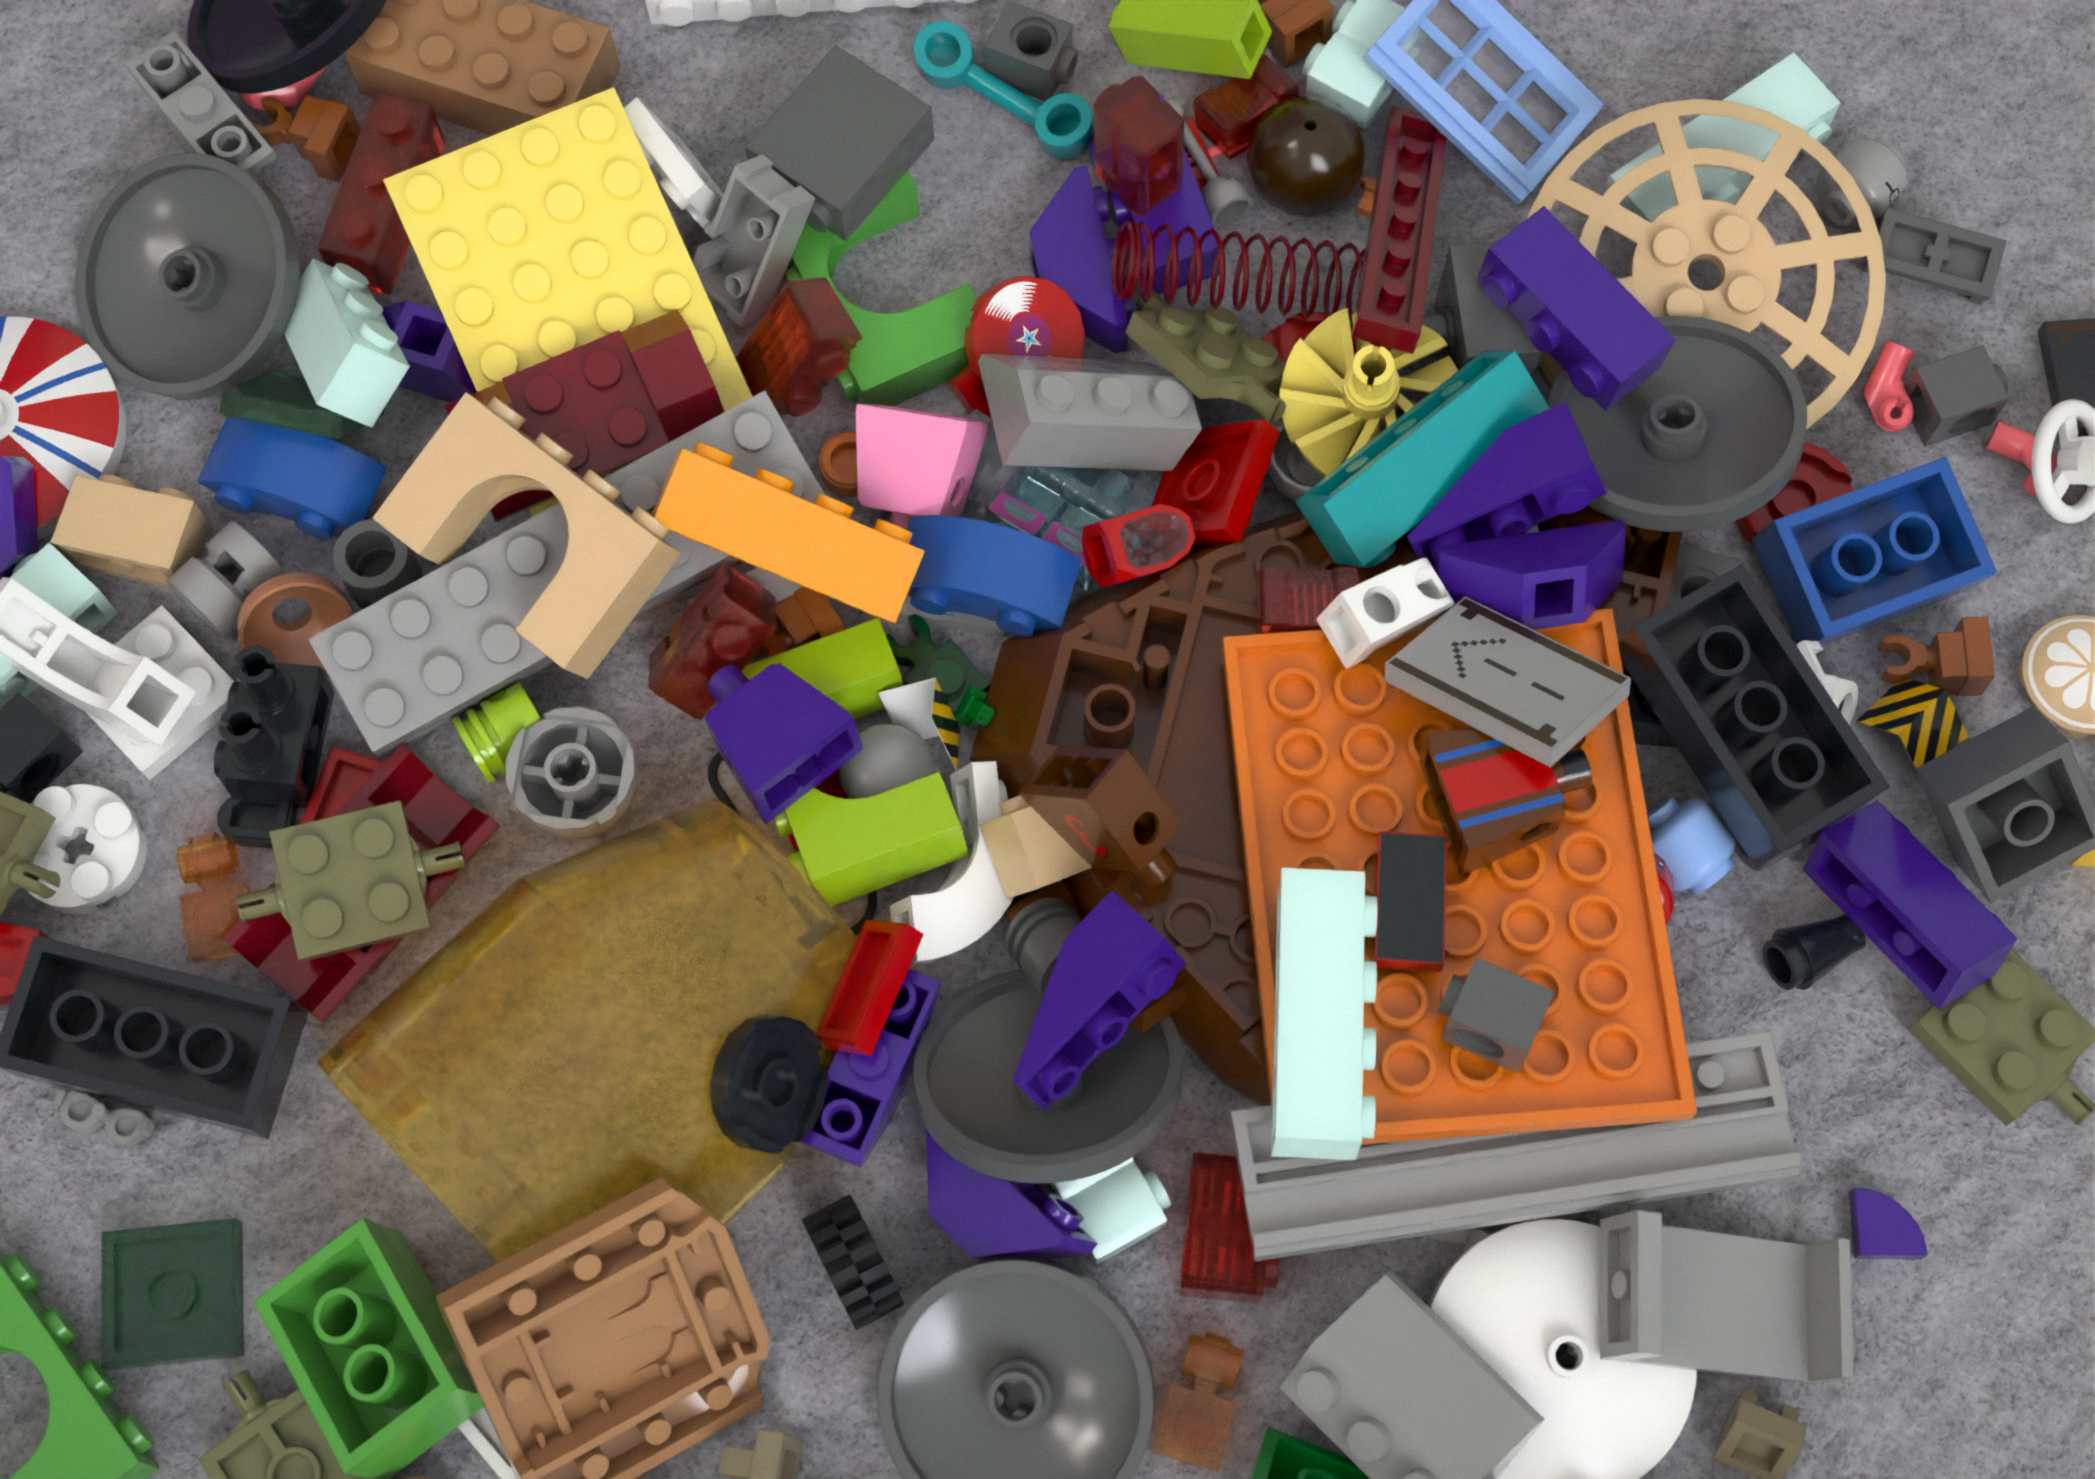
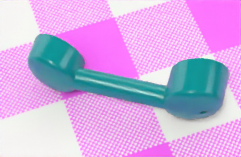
[913,21,1095,160]

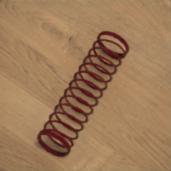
[1112,220,1427,322]

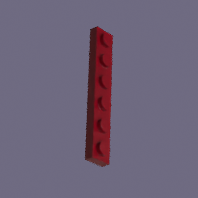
[1351,105,1447,354]

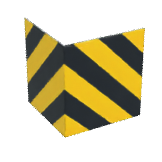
[878,677,960,771]
[1856,679,1969,768]

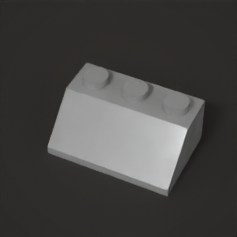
[978,354,1202,471]
[1279,1271,1545,1479]

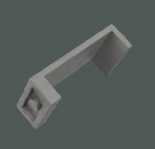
[1600,1210,1856,1384]

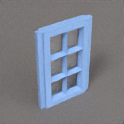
[1362,0,1604,205]

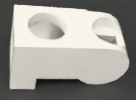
[1316,557,1455,669]

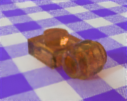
[176,832,251,963]
[1152,1331,1244,1473]

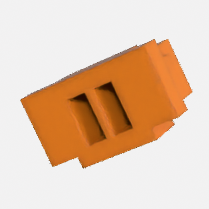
[1357,175,1377,218]

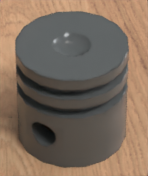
[332,519,423,609]
[1004,897,1082,998]

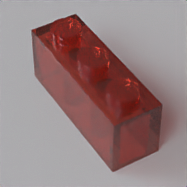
[317,92,446,295]

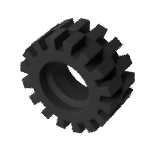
[801,1194,905,1330]

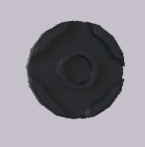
[710,1014,829,1154]

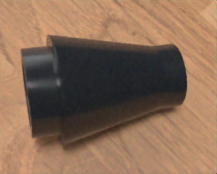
[1762,914,1866,990]

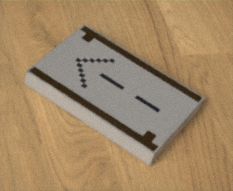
[1384,596,1631,768]

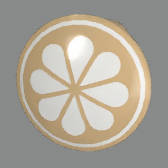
[2017,615,2095,739]

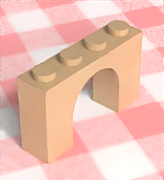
[372,392,682,680]

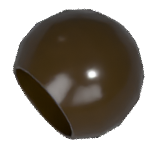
[1246,96,1365,216]

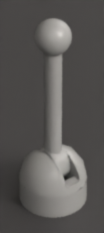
[1165,99,1254,227]

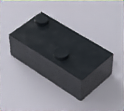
[1618,564,1890,869]
[0,935,308,1139]

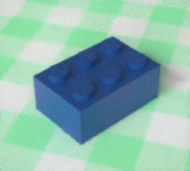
[1751,457,1998,646]

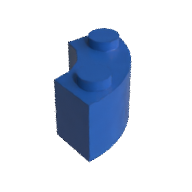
[197,416,387,540]
[907,515,1082,637]

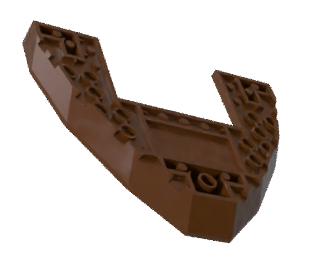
[970,505,1682,1224]

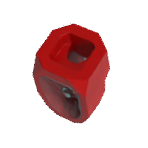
[1081,504,1196,587]

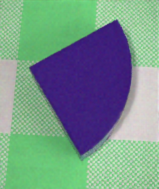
[1849,1188,1928,1259]

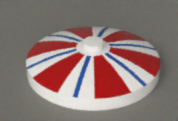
[0,317,127,540]

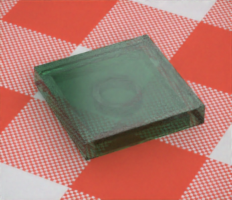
[220,371,385,439]
[101,1218,244,1370]

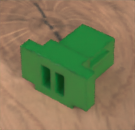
[954,685,996,727]

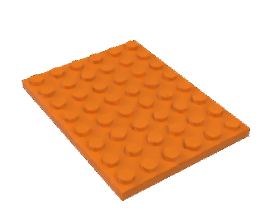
[1222,609,1697,1145]

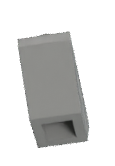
[124,30,277,174]

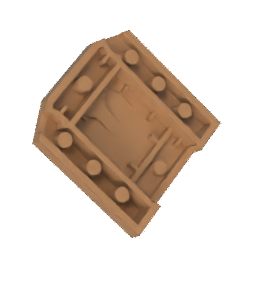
[436,1177,770,1479]

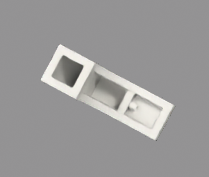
[0,577,197,746]
[890,761,1014,968]

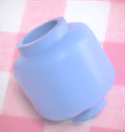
[1647,796,1736,895]

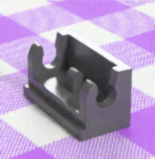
[1862,207,2007,304]

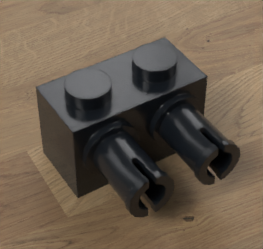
[214,645,334,808]

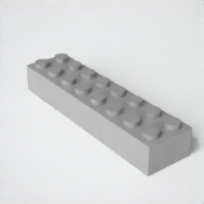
[308,390,825,758]

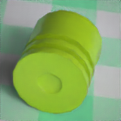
[450,681,542,785]

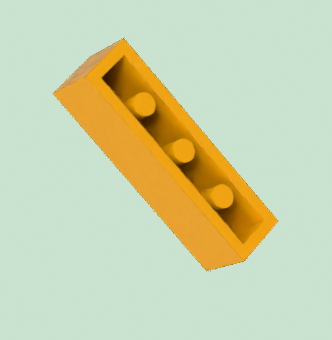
[651,442,925,623]

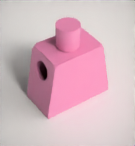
[855,404,989,530]

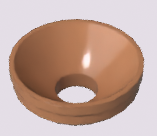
[237,573,354,673]

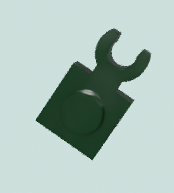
[886,614,990,715]

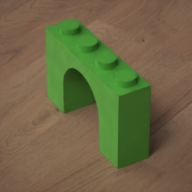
[783,171,977,406]
[0,1252,159,1479]

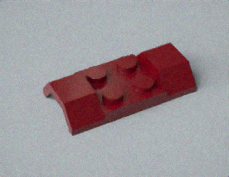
[444,309,724,522]
[222,743,500,1023]

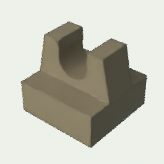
[1712,1388,1807,1479]
[718,1429,804,1479]

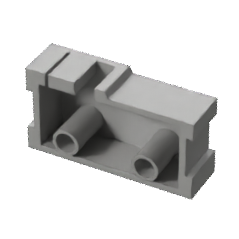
[692,154,816,327]

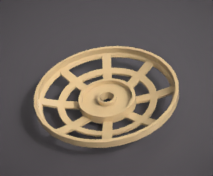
[1526,99,1886,430]

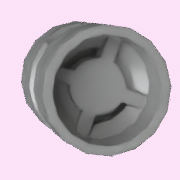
[166,520,287,639]

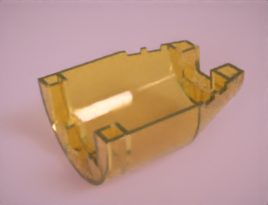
[316,798,857,1263]

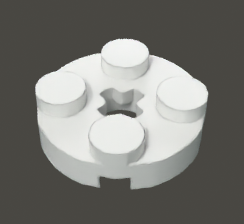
[27,784,147,914]

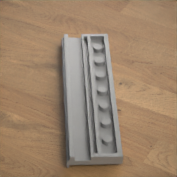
[1229,1031,1803,1261]

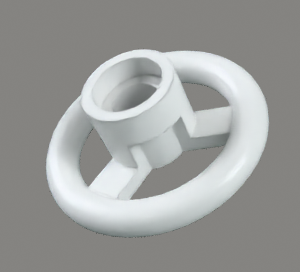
[2031,399,2095,524]

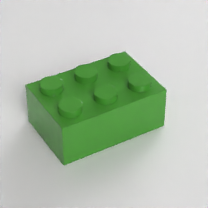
[253,1218,484,1479]

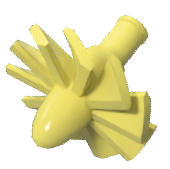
[1280,308,1458,477]

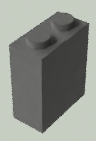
[744,45,935,242]

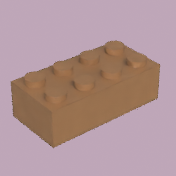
[345,0,620,136]

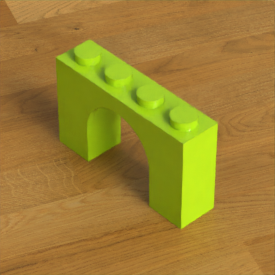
[1108,0,1272,79]
[739,618,969,910]

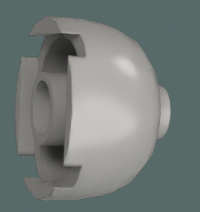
[506,706,638,840]

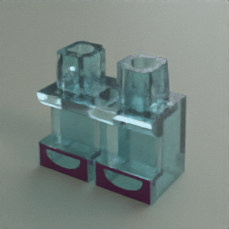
[987,466,1134,591]

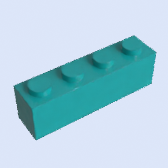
[1295,350,1550,568]

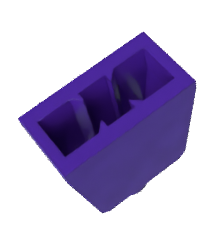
[705,664,863,824]

